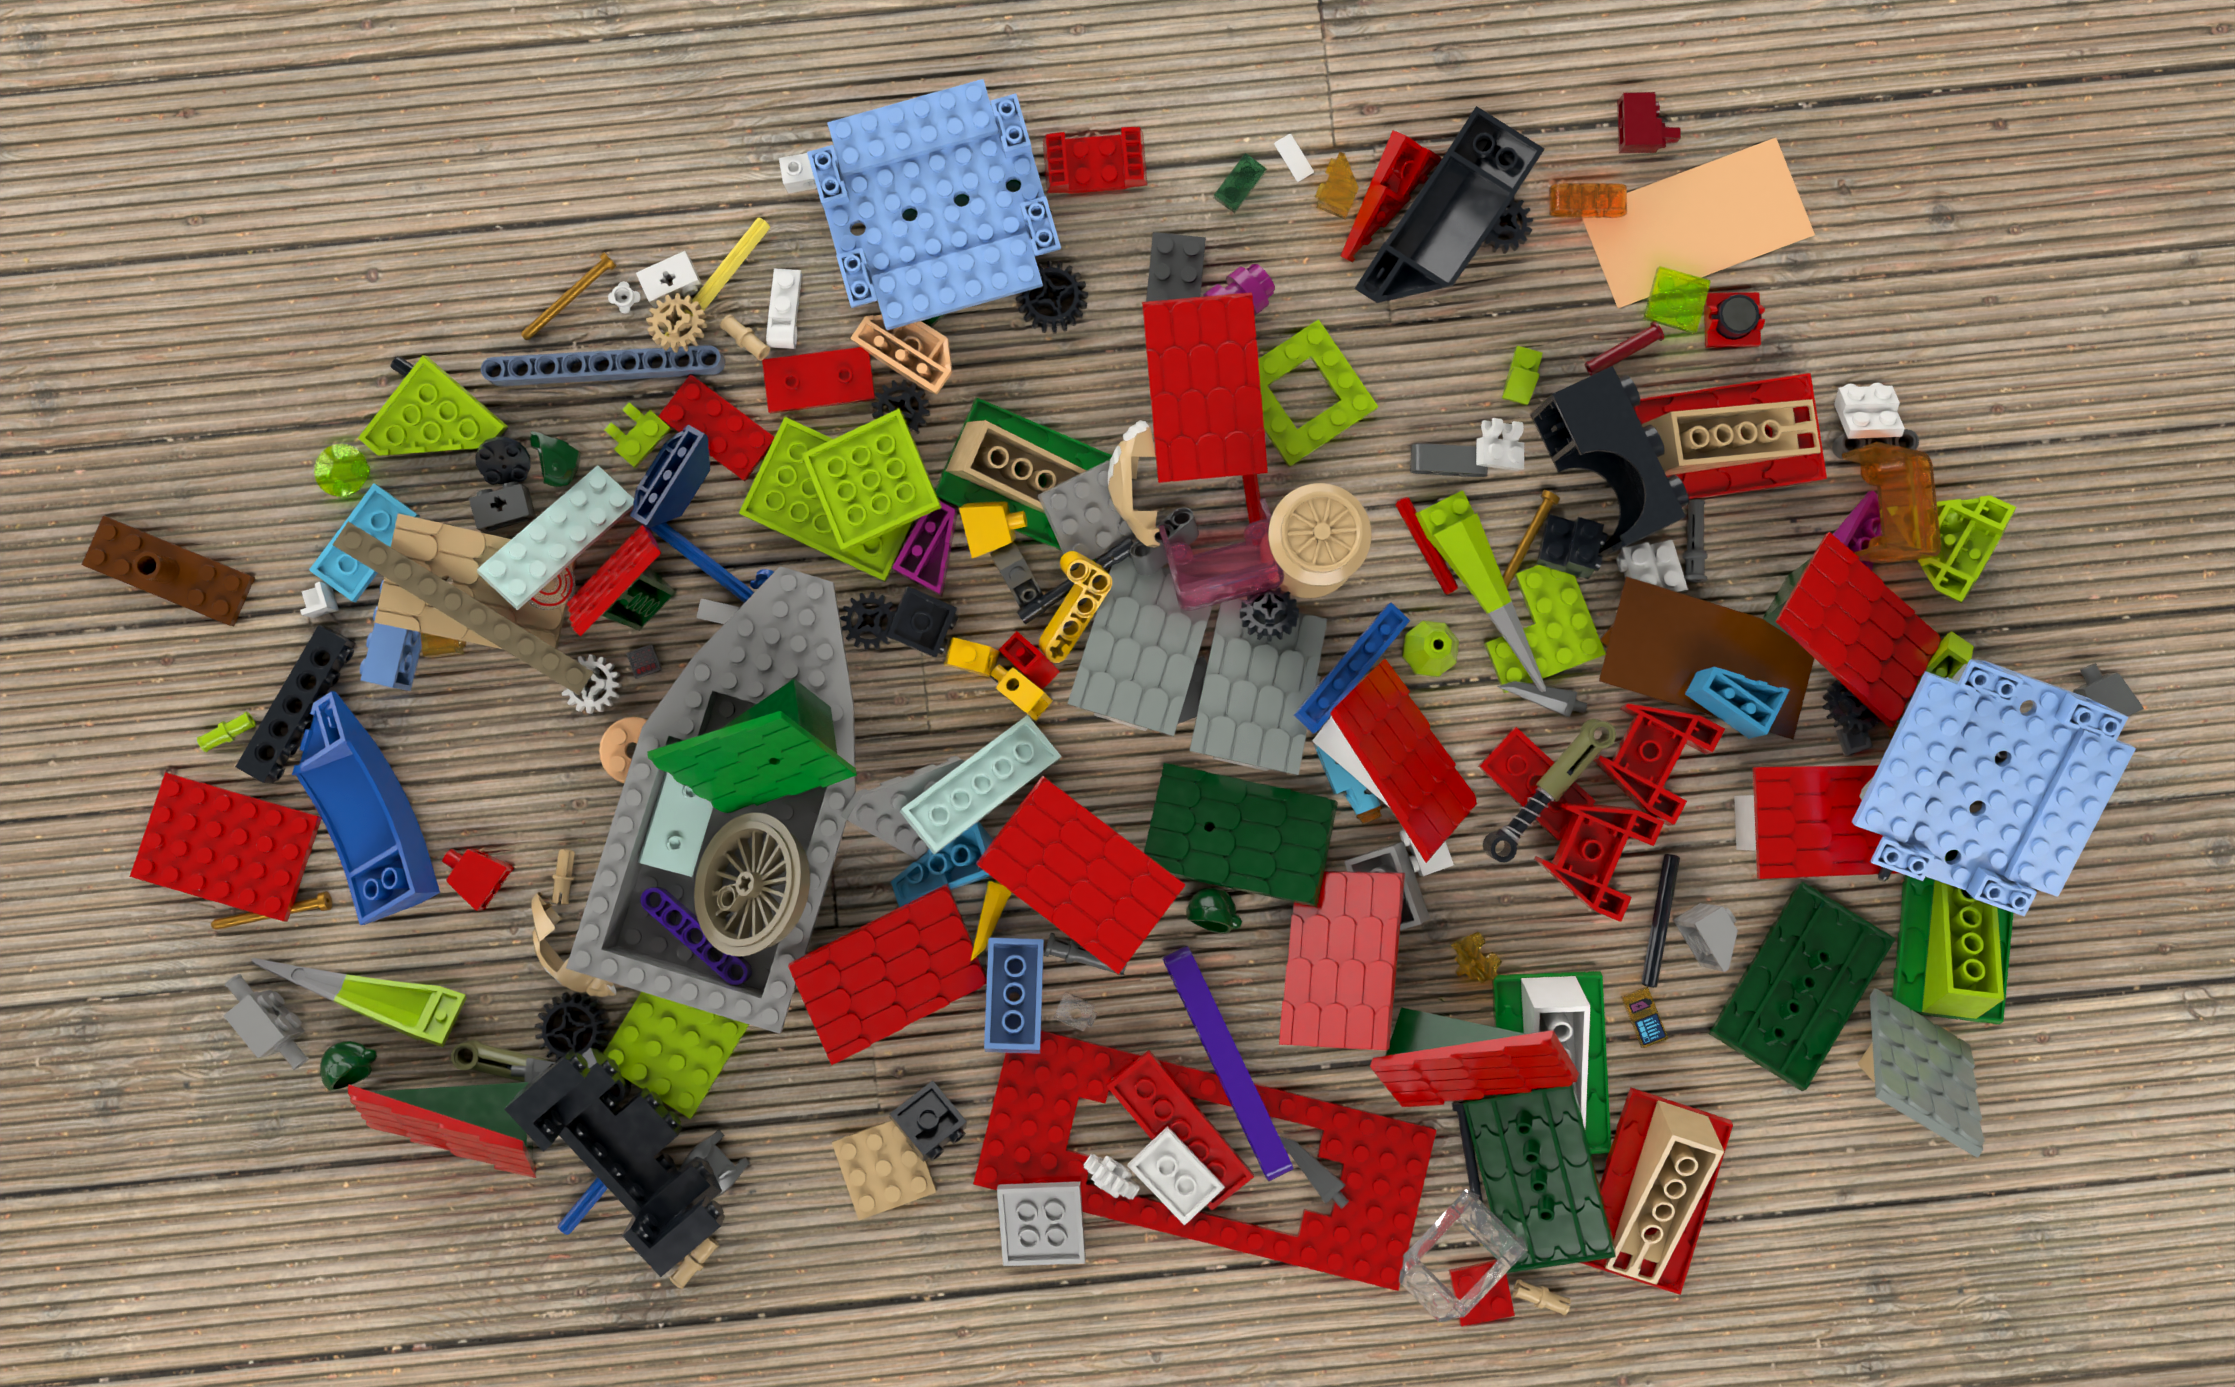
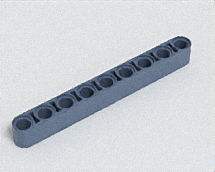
[481,345,725,386]

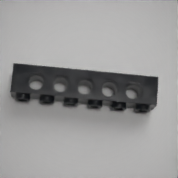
[235,625,356,783]

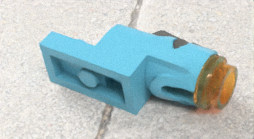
[1313,744,1382,824]

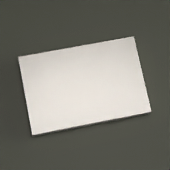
[1128,1126,1225,1225]

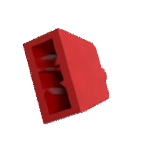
[442,849,515,911]

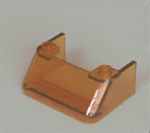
[1842,442,1941,563]

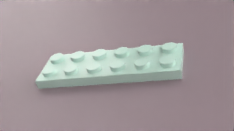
[477,465,634,610]
[900,715,1062,855]

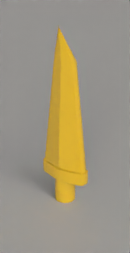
[971,880,1012,961]

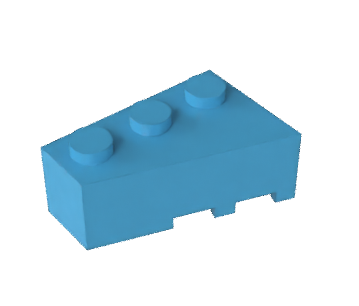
[1685,667,1790,739]

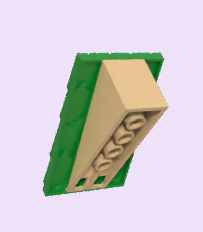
[935,398,1112,561]

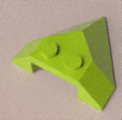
[1886,495,2016,603]

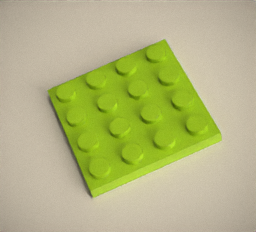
[802,409,942,552]
[603,992,750,1119]

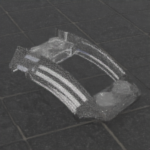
[1399,1189,1527,1323]

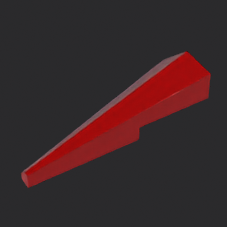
[1340,130,1442,263]

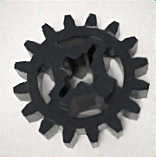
[1483,197,1533,254]
[872,379,930,434]
[1240,585,1299,641]
[840,592,896,651]
[1822,680,1880,735]

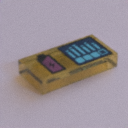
[1621,987,1669,1048]

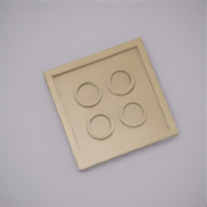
[832,1120,937,1220]

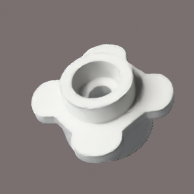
[608,281,641,314]

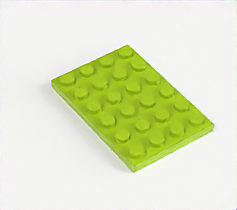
[739,417,915,582]

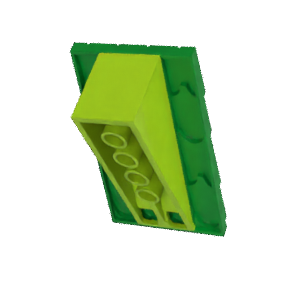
[1892,850,2014,1025]

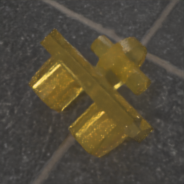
[1451,932,1502,983]

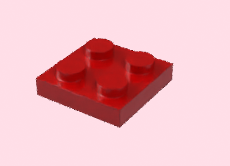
[1449,1259,1515,1327]

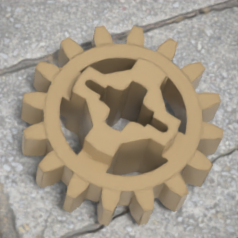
[646,293,707,353]

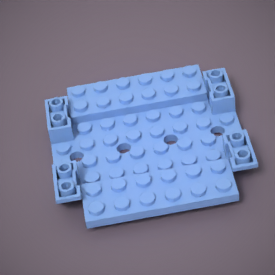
[807,79,1061,330]
[1852,659,2136,917]

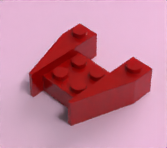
[1593,703,1725,826]
[1534,802,1665,922]

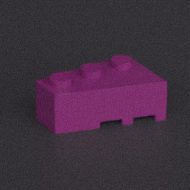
[892,501,958,597]

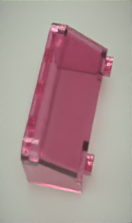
[1158,498,1284,611]

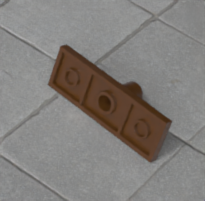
[81,516,255,627]

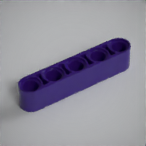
[640,887,752,985]

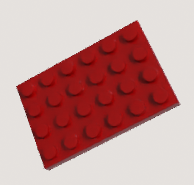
[129,772,322,922]

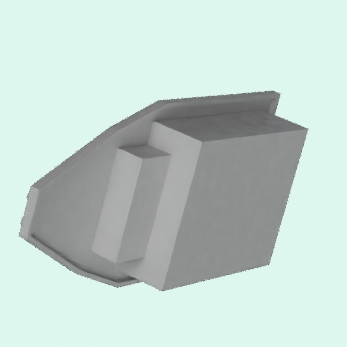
[566,566,856,1034]

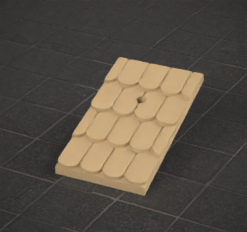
[374,513,577,649]

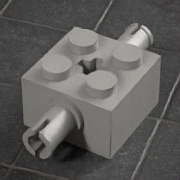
[223,974,309,1070]

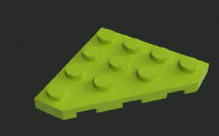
[358,355,508,456]

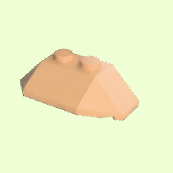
[850,314,952,394]

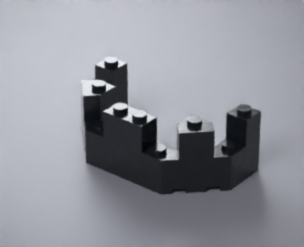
[504,1048,725,1277]

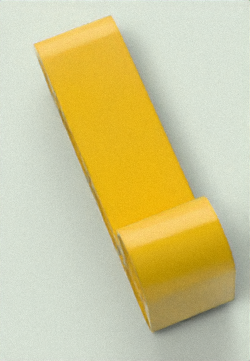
[1039,551,1112,663]

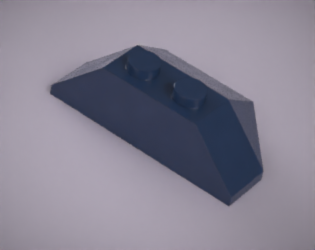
[631,425,710,528]

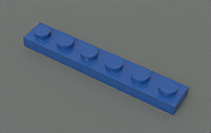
[1294,602,1410,734]

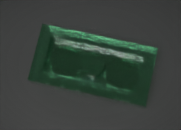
[1213,153,1267,214]

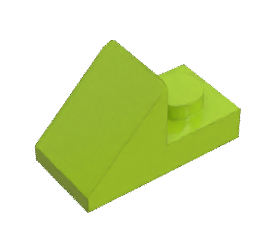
[1501,346,1543,405]

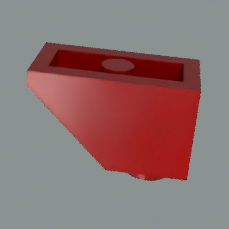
[999,631,1060,690]

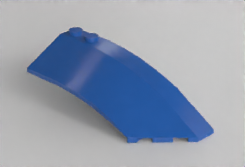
[292,691,440,925]

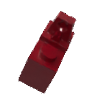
[1617,92,1681,153]

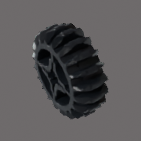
[1016,260,1088,334]
[535,992,611,1062]

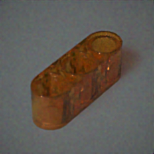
[1549,183,1627,218]

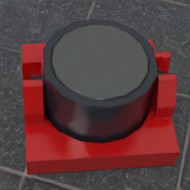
[1704,292,1765,348]

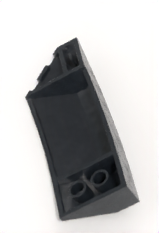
[1354,106,1545,304]

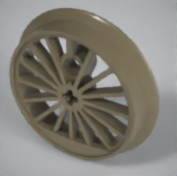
[694,812,810,956]

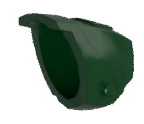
[530,431,580,487]

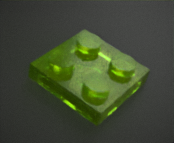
[1643,266,1711,334]

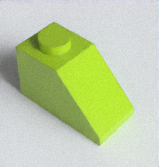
[1917,631,1974,686]

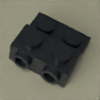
[1536,514,1608,579]
[885,586,959,658]
[889,1081,967,1162]

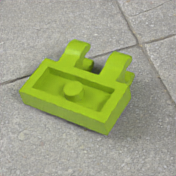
[604,402,671,468]

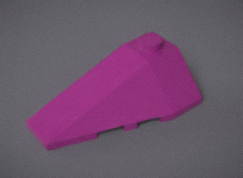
[1833,490,1888,571]

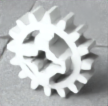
[562,654,622,714]
[1084,1154,1140,1200]

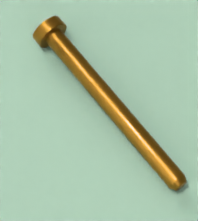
[521,252,617,340]
[1502,490,1561,589]
[211,891,332,930]

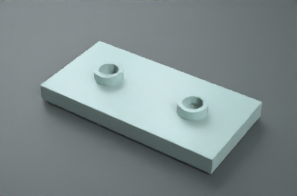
[638,772,713,877]

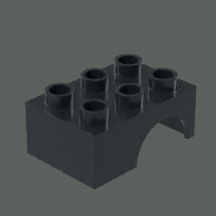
[1530,366,1689,557]

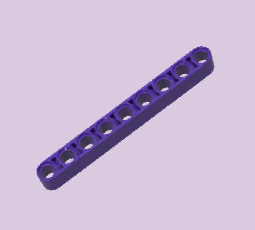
[1162,946,1294,1182]

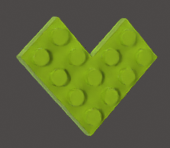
[1484,565,1606,693]

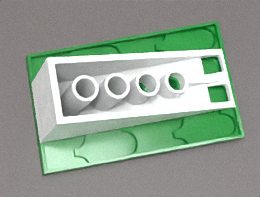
[1492,971,1611,1154]

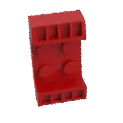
[1043,127,1148,194]

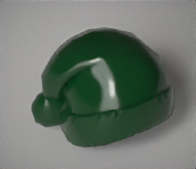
[1186,887,1242,934]
[320,1041,377,1091]

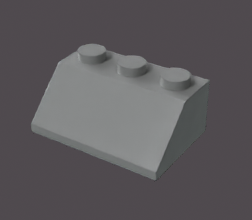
[1344,841,1430,930]
[1673,903,1738,972]

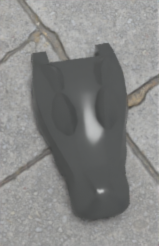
[678,1129,751,1198]

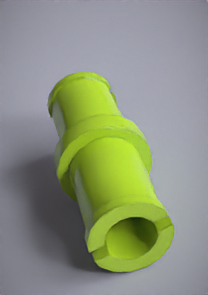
[197,711,256,753]

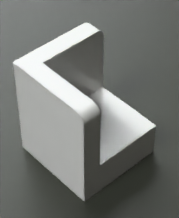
[300,582,339,618]

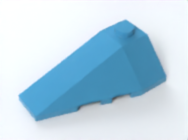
[891,821,993,907]

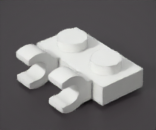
[1476,418,1524,471]

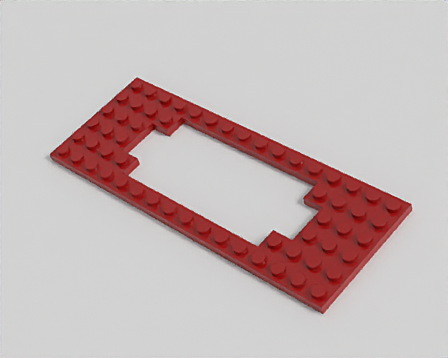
[973,1030,1437,1291]

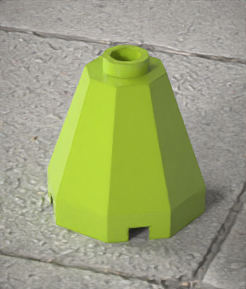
[1402,620,1459,677]

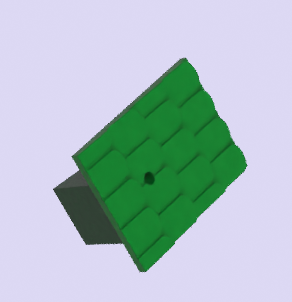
[647,679,857,813]

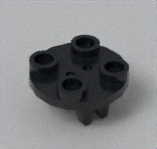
[475,437,531,485]

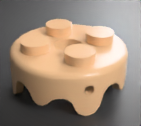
[599,717,648,783]

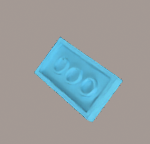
[309,483,420,603]

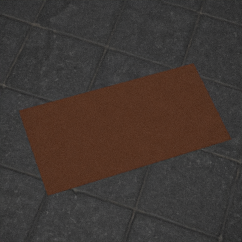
[1599,576,1814,740]

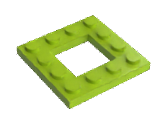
[1258,319,1378,468]

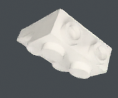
[1834,383,1905,439]
[1617,540,1688,593]

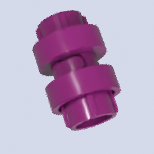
[1203,264,1275,315]

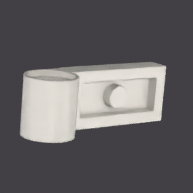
[766,268,802,349]

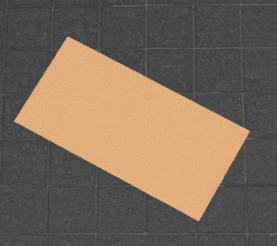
[1579,138,1815,308]

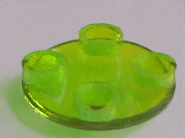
[314,444,370,498]

